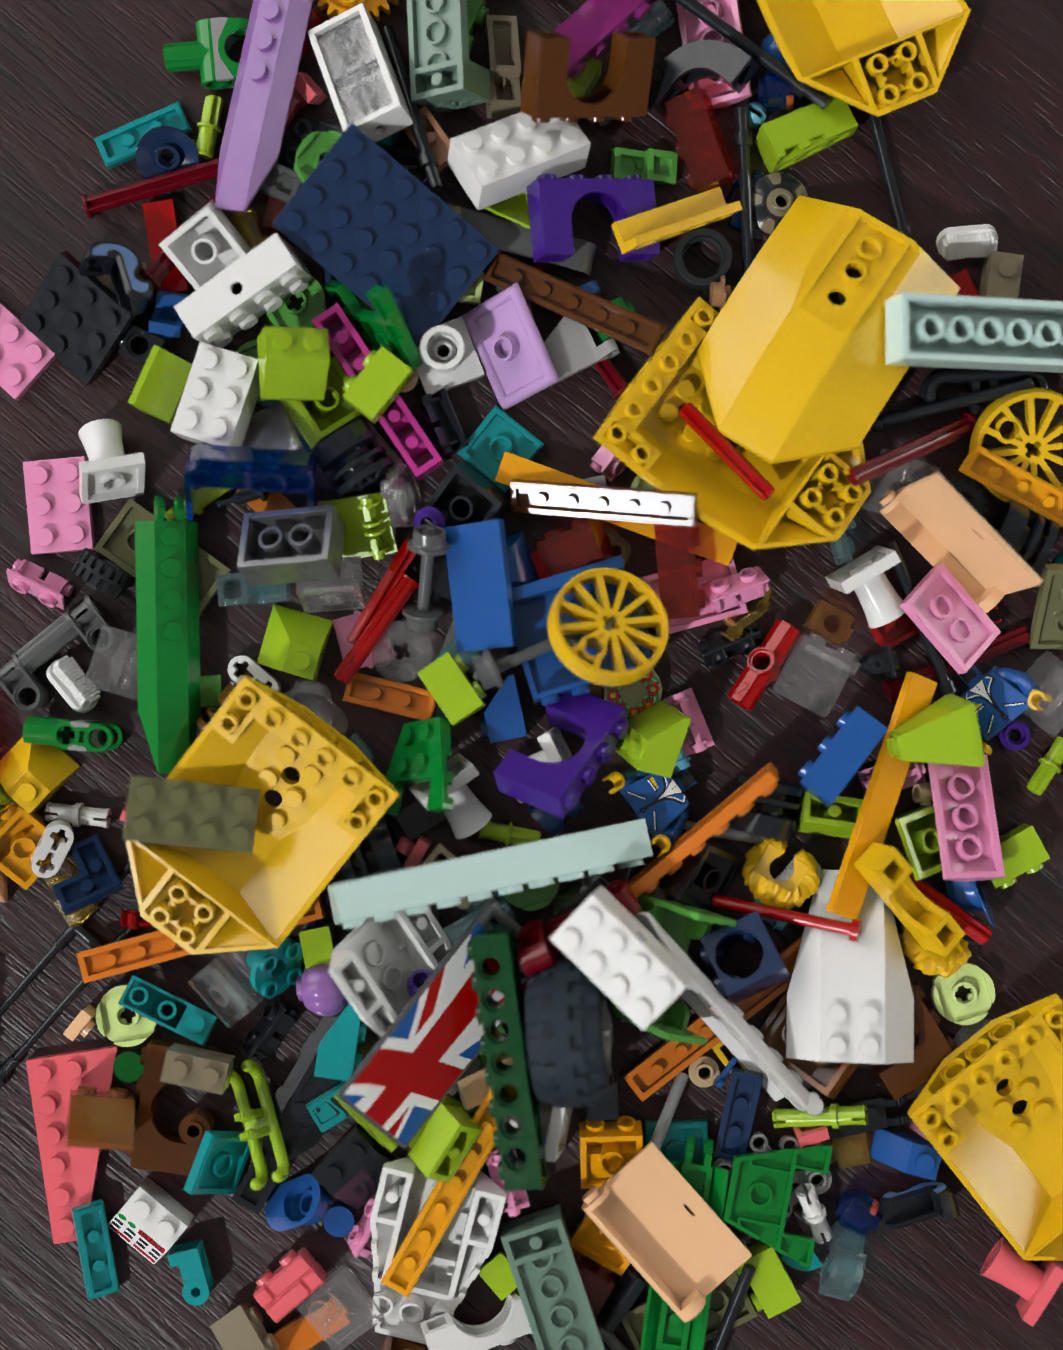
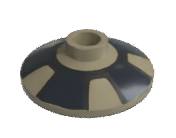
[752,173,808,235]

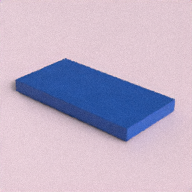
[443,519,518,653]

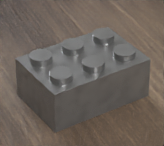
[237,505,345,586]

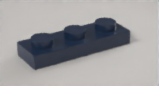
[713,1067,763,1161]

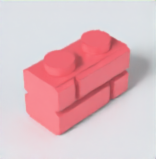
[253,1247,327,1323]

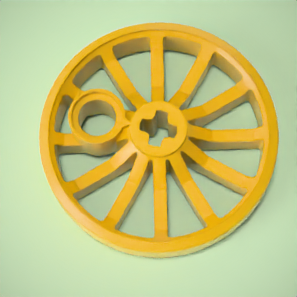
[969,387,1063,504]
[547,568,669,686]

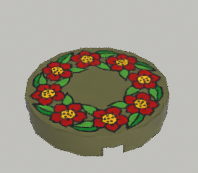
[601,669,662,721]

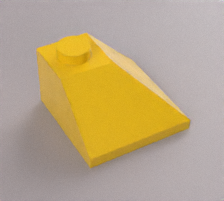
[0,737,80,814]

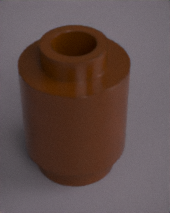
[179,1107,215,1146]

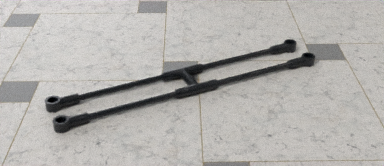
[0,860,144,1089]

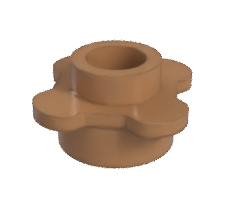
[709,276,731,313]

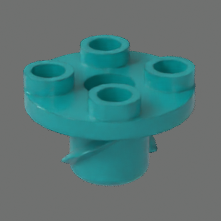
[246,937,303,999]

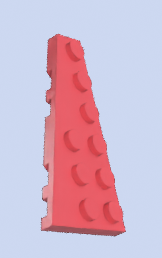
[26,1045,120,1244]

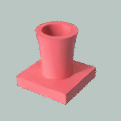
[980,1237,1063,1327]

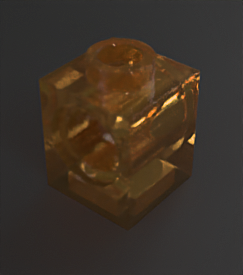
[802,600,855,646]

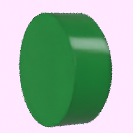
[113,1050,144,1083]

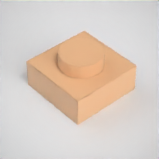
[63,1004,96,1042]

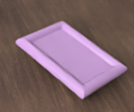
[462,283,560,411]

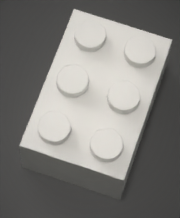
[170,342,260,456]

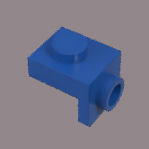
[148,289,188,339]

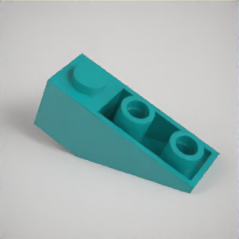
[118,975,219,1046]
[314,1002,367,1081]

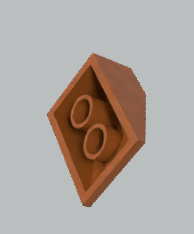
[759,991,859,1100]
[65,1085,135,1151]

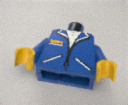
[957,665,1052,755]
[602,767,697,858]

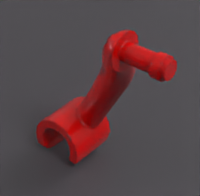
[120,910,156,930]

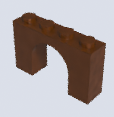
[520,31,656,123]
[873,963,957,1101]
[127,1038,227,1176]

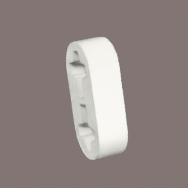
[227,655,281,693]
[31,819,74,878]

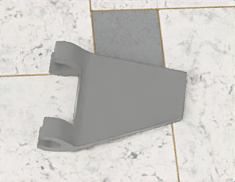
[544,316,620,389]

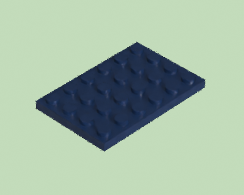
[272,123,500,348]

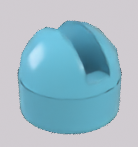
[745,101,767,129]

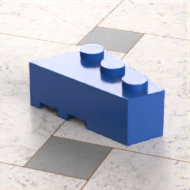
[798,706,888,807]

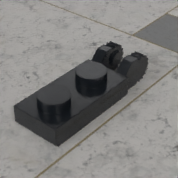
[824,1094,912,1140]

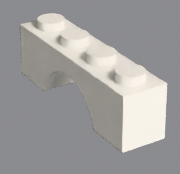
[420,1288,532,1350]

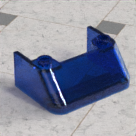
[183,443,316,521]

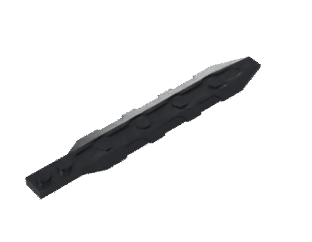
[232,903,440,1214]

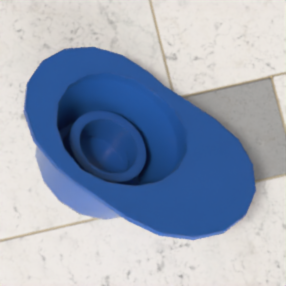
[945,880,995,927]
[265,1174,334,1232]

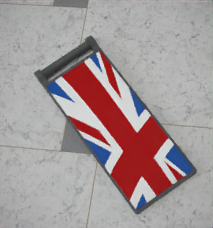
[337,897,557,1148]

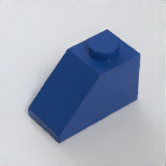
[479,675,527,744]
[868,1128,942,1181]

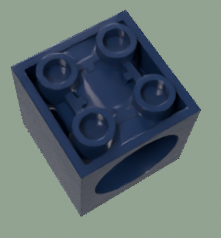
[699,911,791,1004]

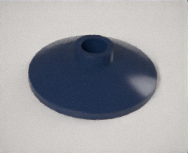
[136,126,199,179]

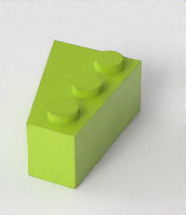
[754,94,858,174]

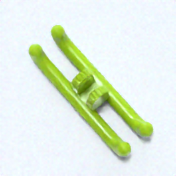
[229,1060,290,1191]

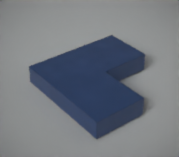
[52,833,124,916]

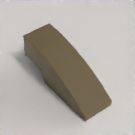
[485,15,521,119]

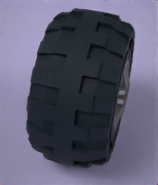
[525,959,614,1108]

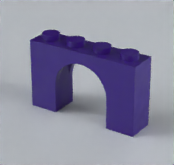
[526,174,661,262]
[494,692,629,819]

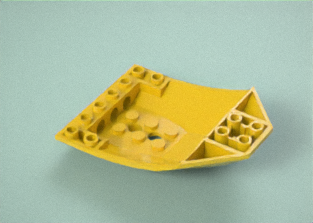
[756,0,972,117]
[697,195,960,464]
[593,297,871,550]
[126,675,400,955]
[907,994,1063,1261]

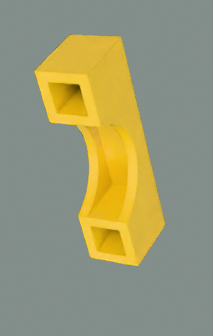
[853,842,965,957]

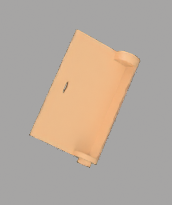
[878,472,1043,613]
[582,1141,752,1322]

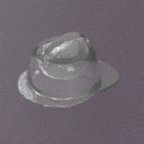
[284,677,349,734]

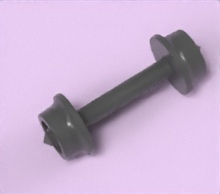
[402,525,450,633]
[472,619,579,690]

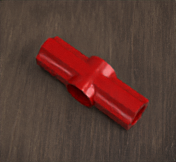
[727,619,802,712]

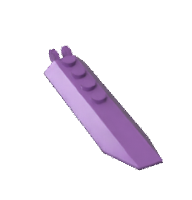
[215,0,313,212]

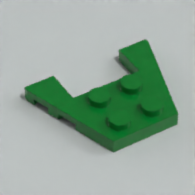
[324,280,423,371]
[383,717,454,818]
[722,1143,833,1269]

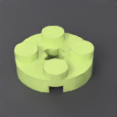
[931,962,995,1025]
[95,983,158,1047]

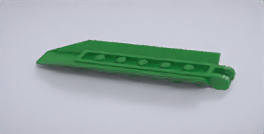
[135,496,201,774]
[640,1136,729,1350]

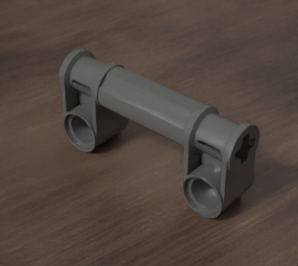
[0,594,121,711]

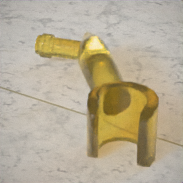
[720,588,772,641]

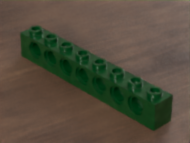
[467,928,549,1192]

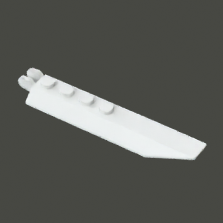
[635,912,824,1116]

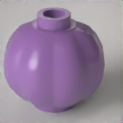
[296,964,348,1016]

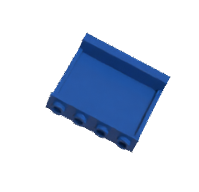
[512,555,652,706]

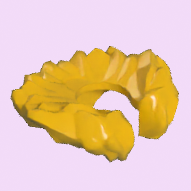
[742,837,820,909]
[899,924,972,978]

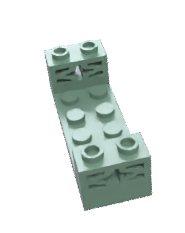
[407,0,491,113]
[501,1204,606,1350]

